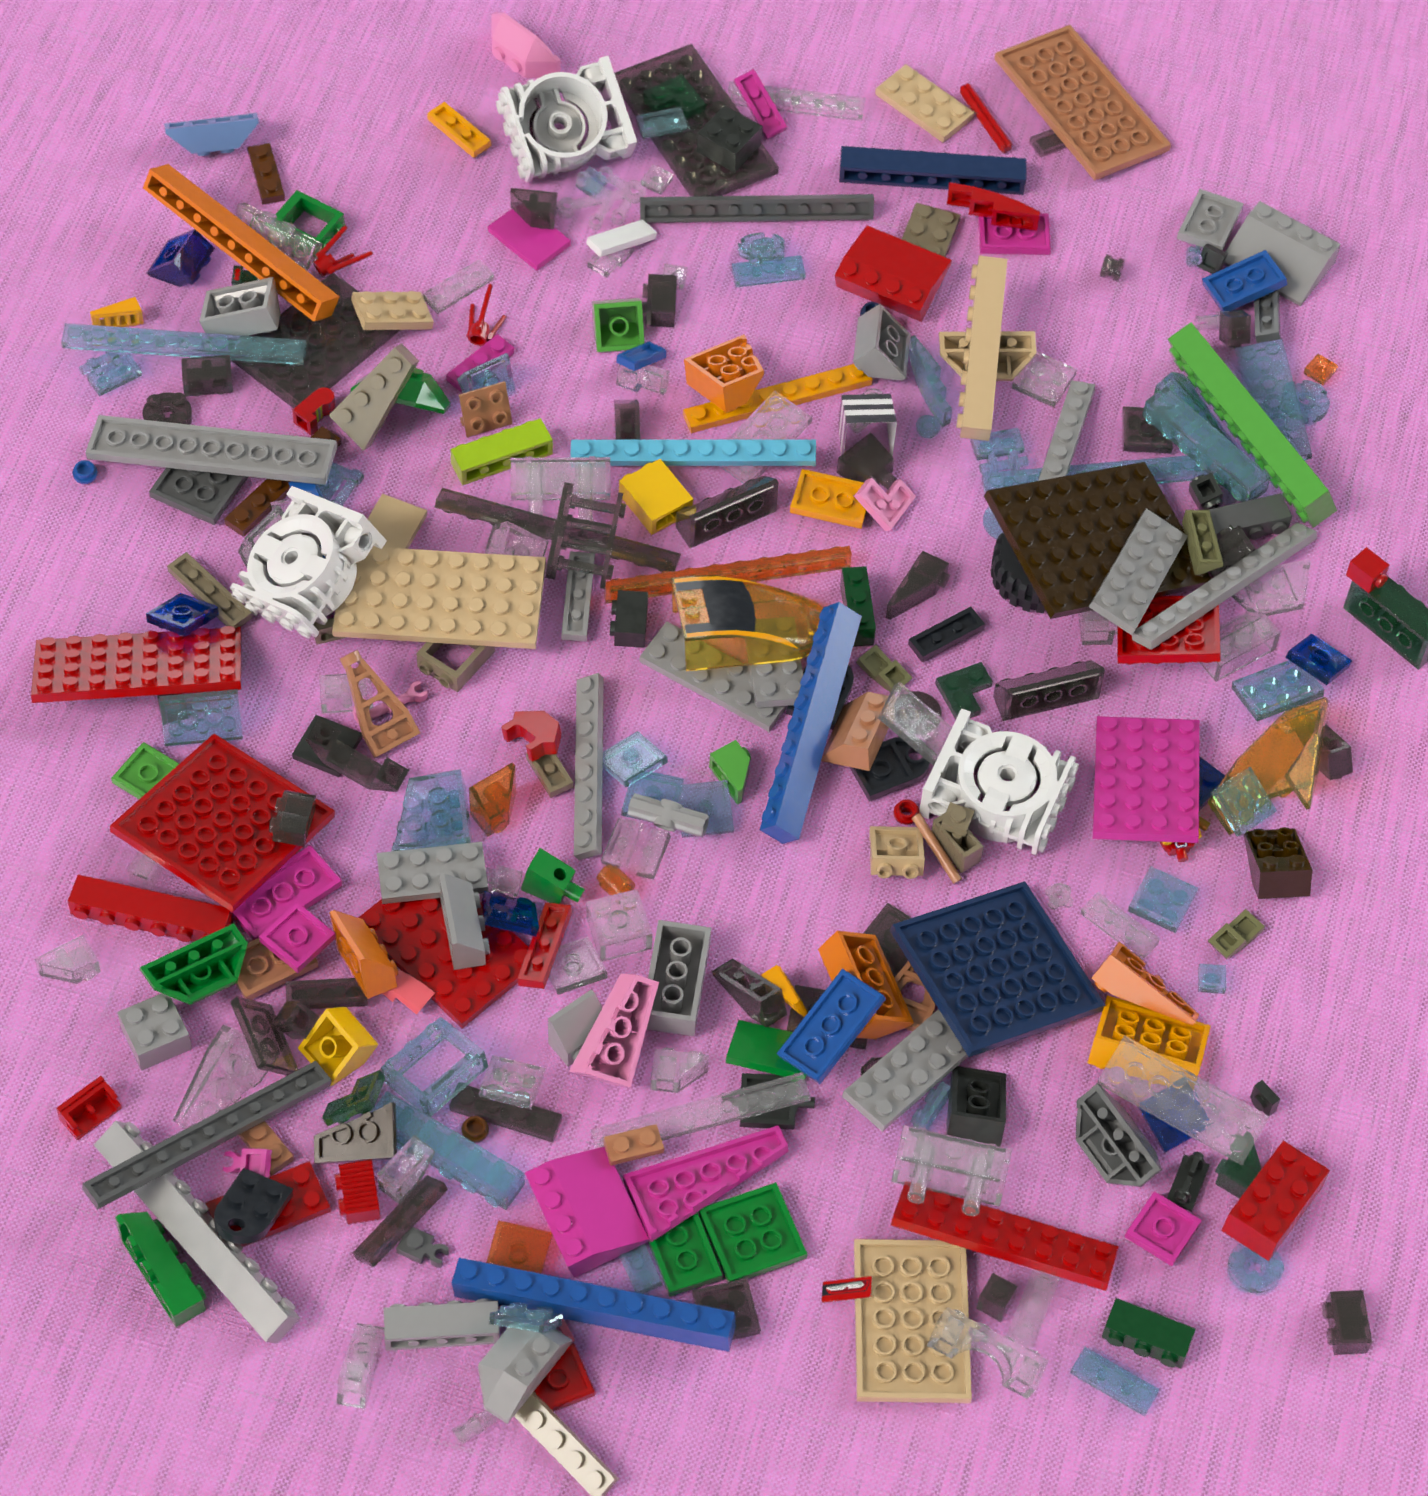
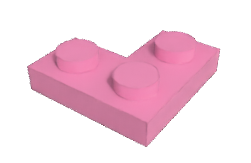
[854,478,916,531]

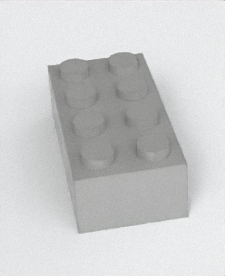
[647,920,711,1036]

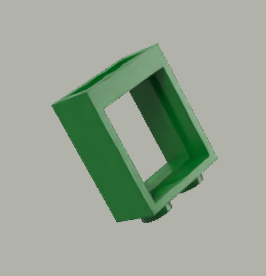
[270,190,345,259]

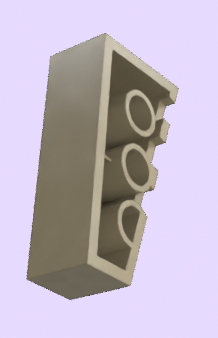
[329,344,419,451]

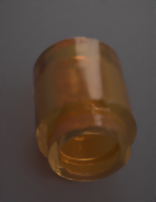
[596,864,635,903]

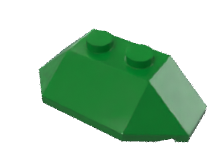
[350,368,451,414]
[140,923,248,1005]

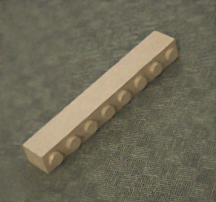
[956,256,1008,441]

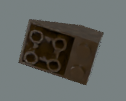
[1244,827,1312,899]

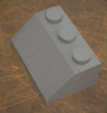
[199,277,281,343]
[853,304,910,381]
[439,874,490,970]

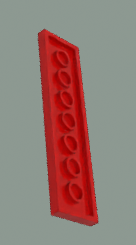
[891,1182,1119,1291]

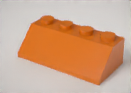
[818,930,914,1039]

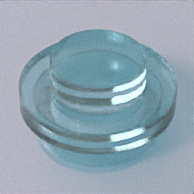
[916,415,941,438]

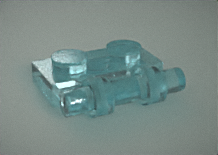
[79,346,142,396]
[970,428,1029,474]

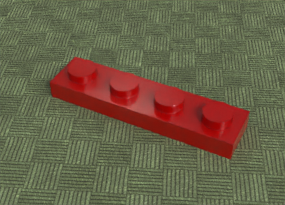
[517,902,572,989]

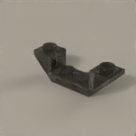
[306,718,409,792]

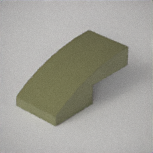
[856,644,912,694]
[1208,909,1265,959]

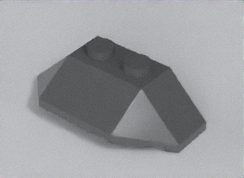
[1076,1083,1162,1187]

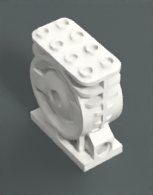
[496,56,637,182]
[230,486,387,639]
[919,708,1079,856]

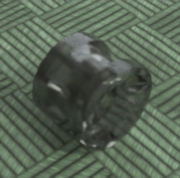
[1100,254,1125,282]

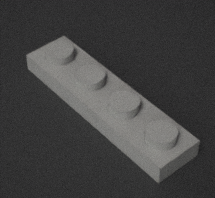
[561,551,595,641]

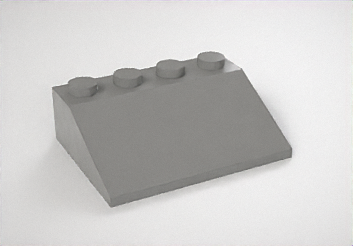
[1224,201,1341,306]

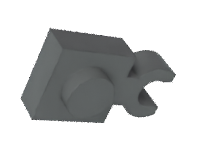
[396,1225,449,1268]

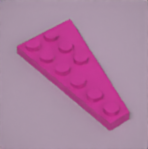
[623,1126,789,1242]

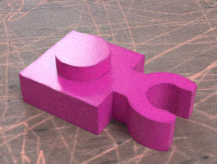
[223,1148,272,1178]

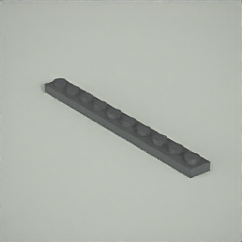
[640,194,874,223]
[82,1061,331,1210]

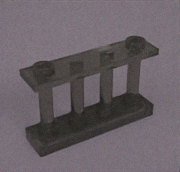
[545,482,626,589]

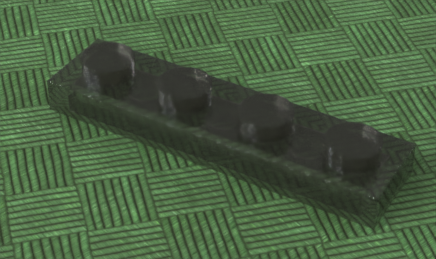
[449,1083,562,1143]

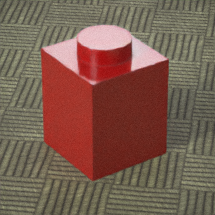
[1346,547,1390,593]

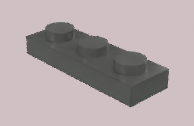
[1254,290,1281,343]

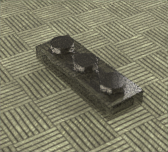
[286,978,368,1010]

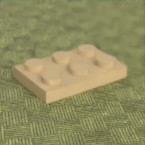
[351,291,434,330]

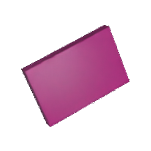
[488,201,571,271]
[978,213,1051,255]

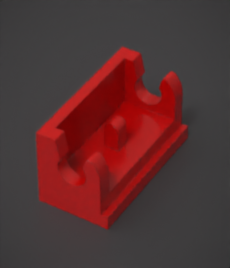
[56,1076,122,1141]

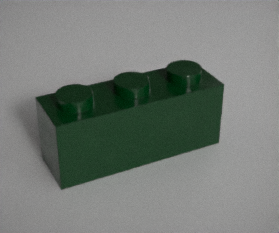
[840,566,876,647]
[1101,1298,1196,1369]

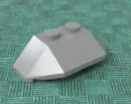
[478,1324,572,1424]

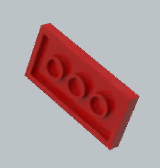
[205,1161,331,1247]

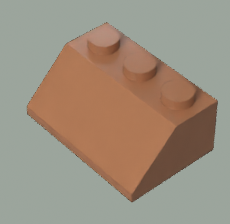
[821,692,893,771]

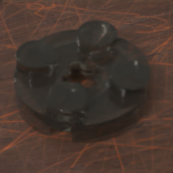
[143,392,193,425]

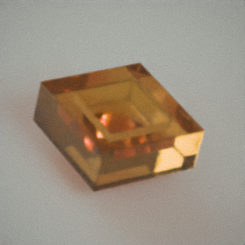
[1303,353,1338,385]

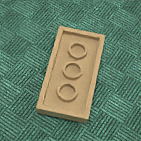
[875,64,974,143]

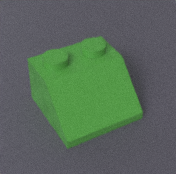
[592,298,644,352]

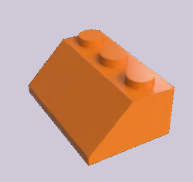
[330,910,399,999]

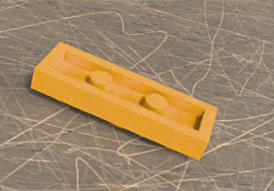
[427,102,491,158]

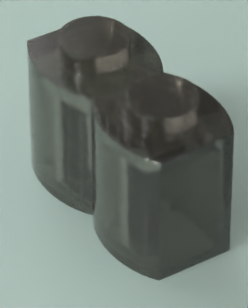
[269,790,316,847]

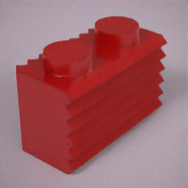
[334,1159,380,1225]

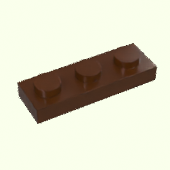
[247,143,285,205]

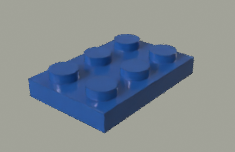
[1202,250,1288,314]

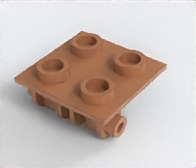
[459,381,513,437]

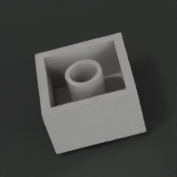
[117,993,192,1071]

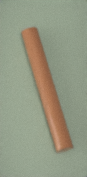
[912,813,962,884]

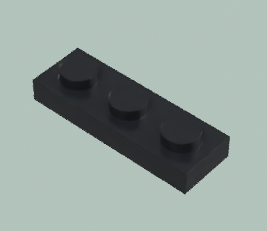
[908,606,985,662]

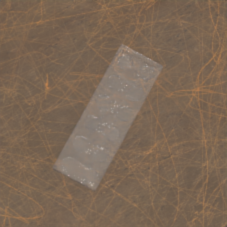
[1097,1035,1269,1165]

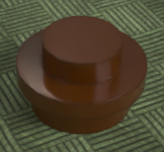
[461,1116,489,1143]

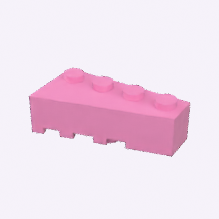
[569,974,659,1088]

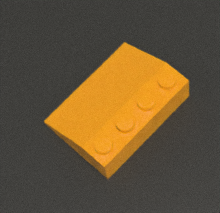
[1087,995,1211,1094]

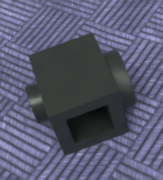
[1189,472,1223,510]

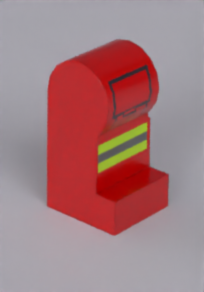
[292,387,336,436]

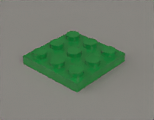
[698,1182,807,1286]

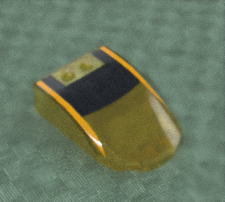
[671,575,823,671]

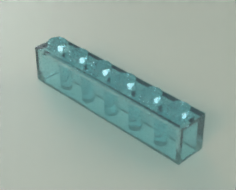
[1142,386,1271,502]
[371,1091,525,1210]

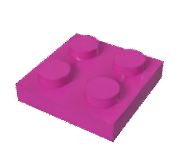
[259,902,336,973]
[1125,1191,1202,1266]

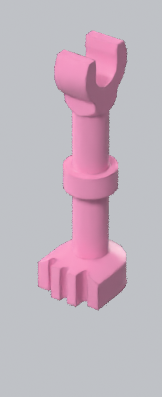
[353,681,428,726]

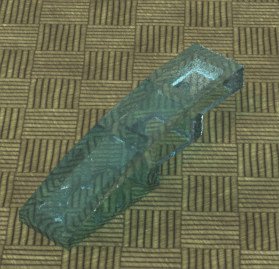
[909,335,952,427]

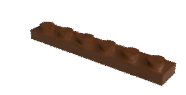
[224,426,341,537]

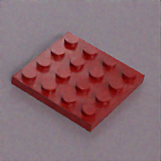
[1117,596,1221,665]

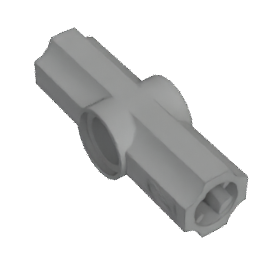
[628,793,709,838]

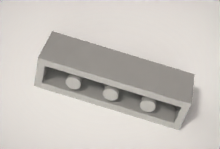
[384,1299,499,1351]

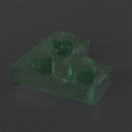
[643,74,706,119]
[935,662,993,720]
[322,1070,386,1126]

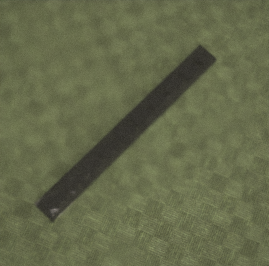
[434,488,681,574]

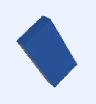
[616,341,667,371]

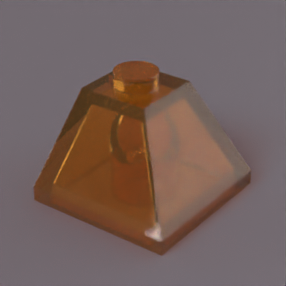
[469,762,516,837]

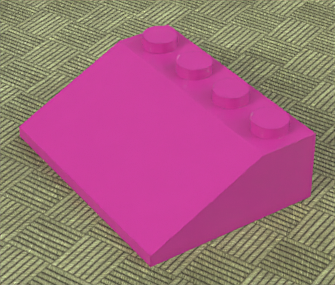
[525,1146,650,1278]

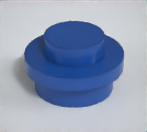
[72,460,98,484]

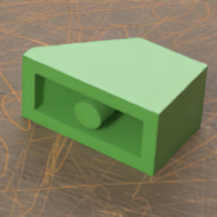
[709,740,751,805]

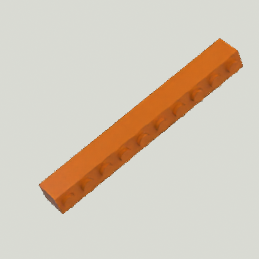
[143,164,340,322]

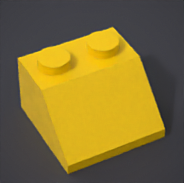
[298,1007,379,1086]

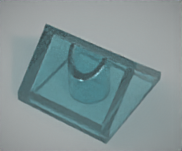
[456,353,516,397]

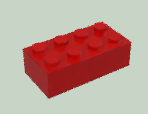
[1221,1140,1330,1261]

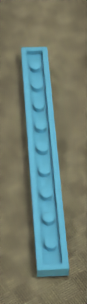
[570,440,816,466]

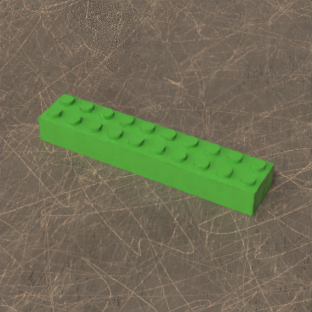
[1168,322,1337,528]

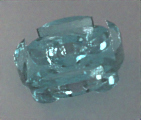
[738,233,785,266]
[1281,380,1330,426]
[1227,1243,1284,1296]

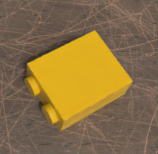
[619,459,693,535]

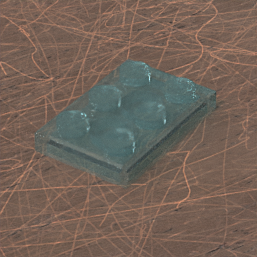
[1231,657,1324,722]
[159,689,243,747]

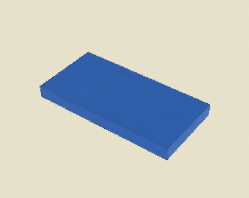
[777,968,886,1084]

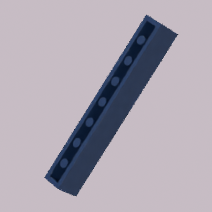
[839,146,1026,195]

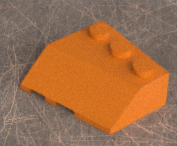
[684,334,764,412]

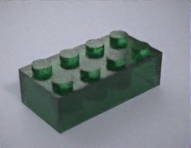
[1343,575,1428,670]

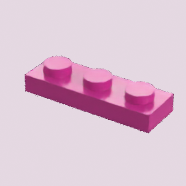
[734,69,787,140]
[446,334,515,393]

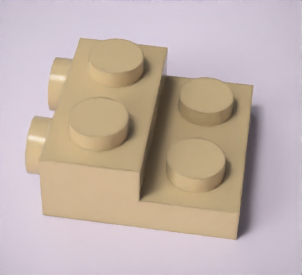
[869,826,925,879]

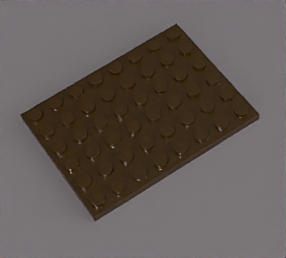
[984,462,1211,619]

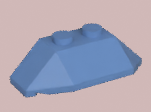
[164,113,259,156]

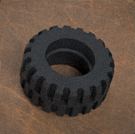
[990,533,1045,613]

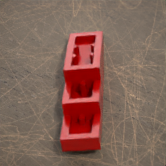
[947,182,1040,231]

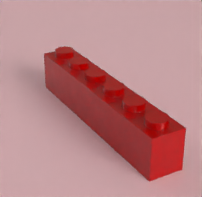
[68,874,233,942]

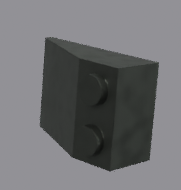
[946,1066,1006,1148]

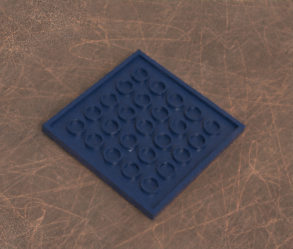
[890,881,1105,1057]

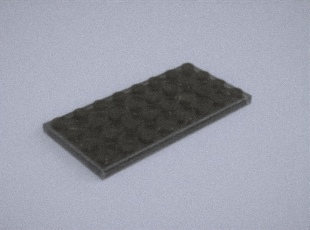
[614,44,779,197]

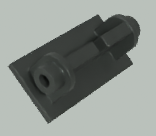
[1167,1152,1210,1211]

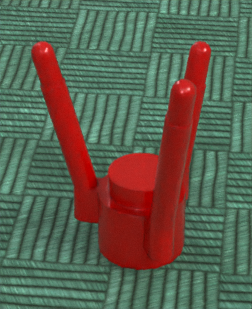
[313,226,373,278]
[466,284,506,346]

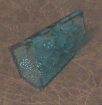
[391,769,473,851]

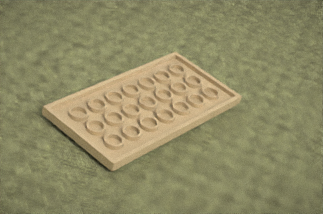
[332,547,546,649]

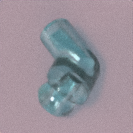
[1186,246,1202,267]

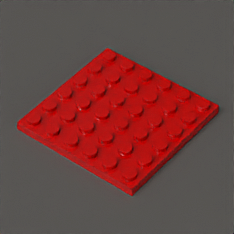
[110,733,335,912]

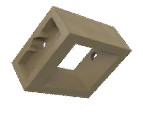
[416,642,495,692]

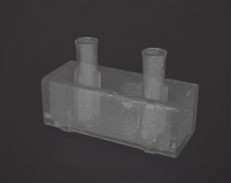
[511,456,611,523]
[891,1125,1012,1216]

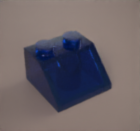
[147,229,215,287]

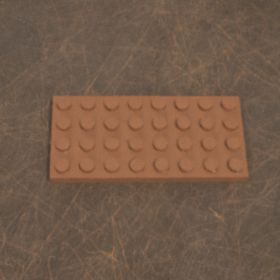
[994,25,1171,181]

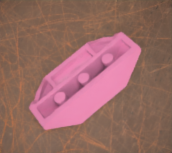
[491,12,560,78]

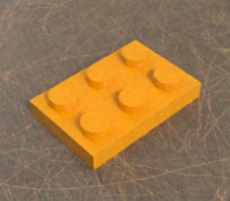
[790,469,867,529]

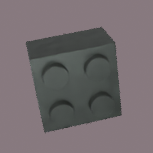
[697,105,763,173]

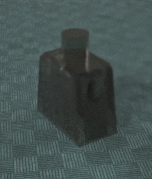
[837,432,897,490]

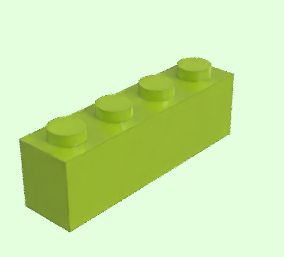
[450,418,553,486]

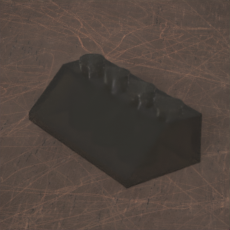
[676,476,779,548]
[993,660,1105,721]

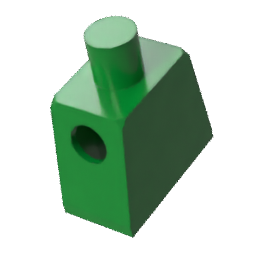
[521,848,585,904]

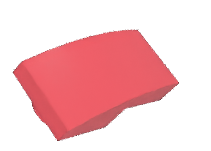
[382,969,435,1015]

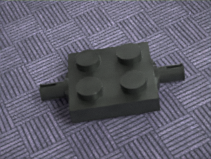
[721,1073,815,1130]

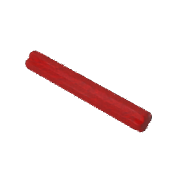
[960,83,1012,153]

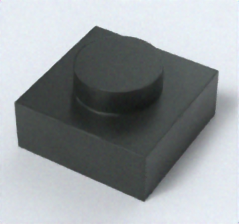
[1196,243,1228,274]
[1250,1080,1280,1117]

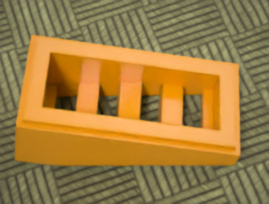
[90,297,144,330]
[761,965,808,1017]

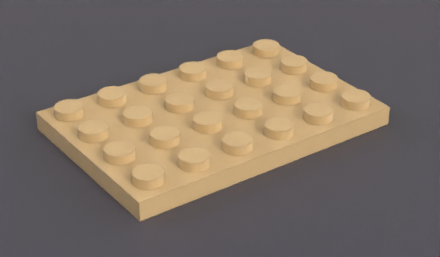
[854,1239,972,1403]

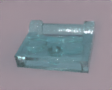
[317,463,364,507]

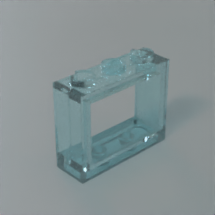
[381,1017,489,1118]

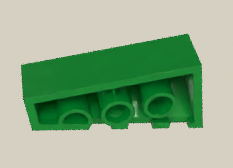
[115,1212,207,1328]

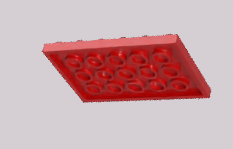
[358,898,529,1029]

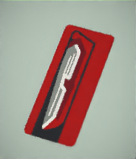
[822,1276,872,1303]

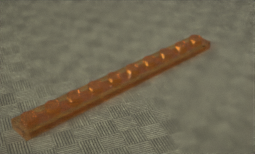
[604,546,852,604]

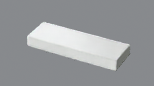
[586,219,657,257]

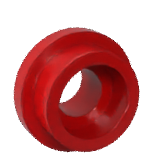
[893,799,920,825]

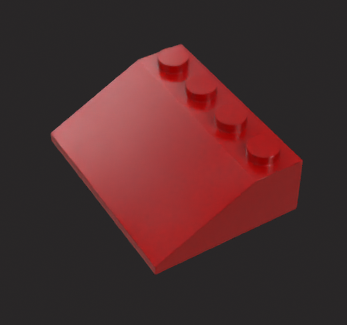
[834,225,952,322]

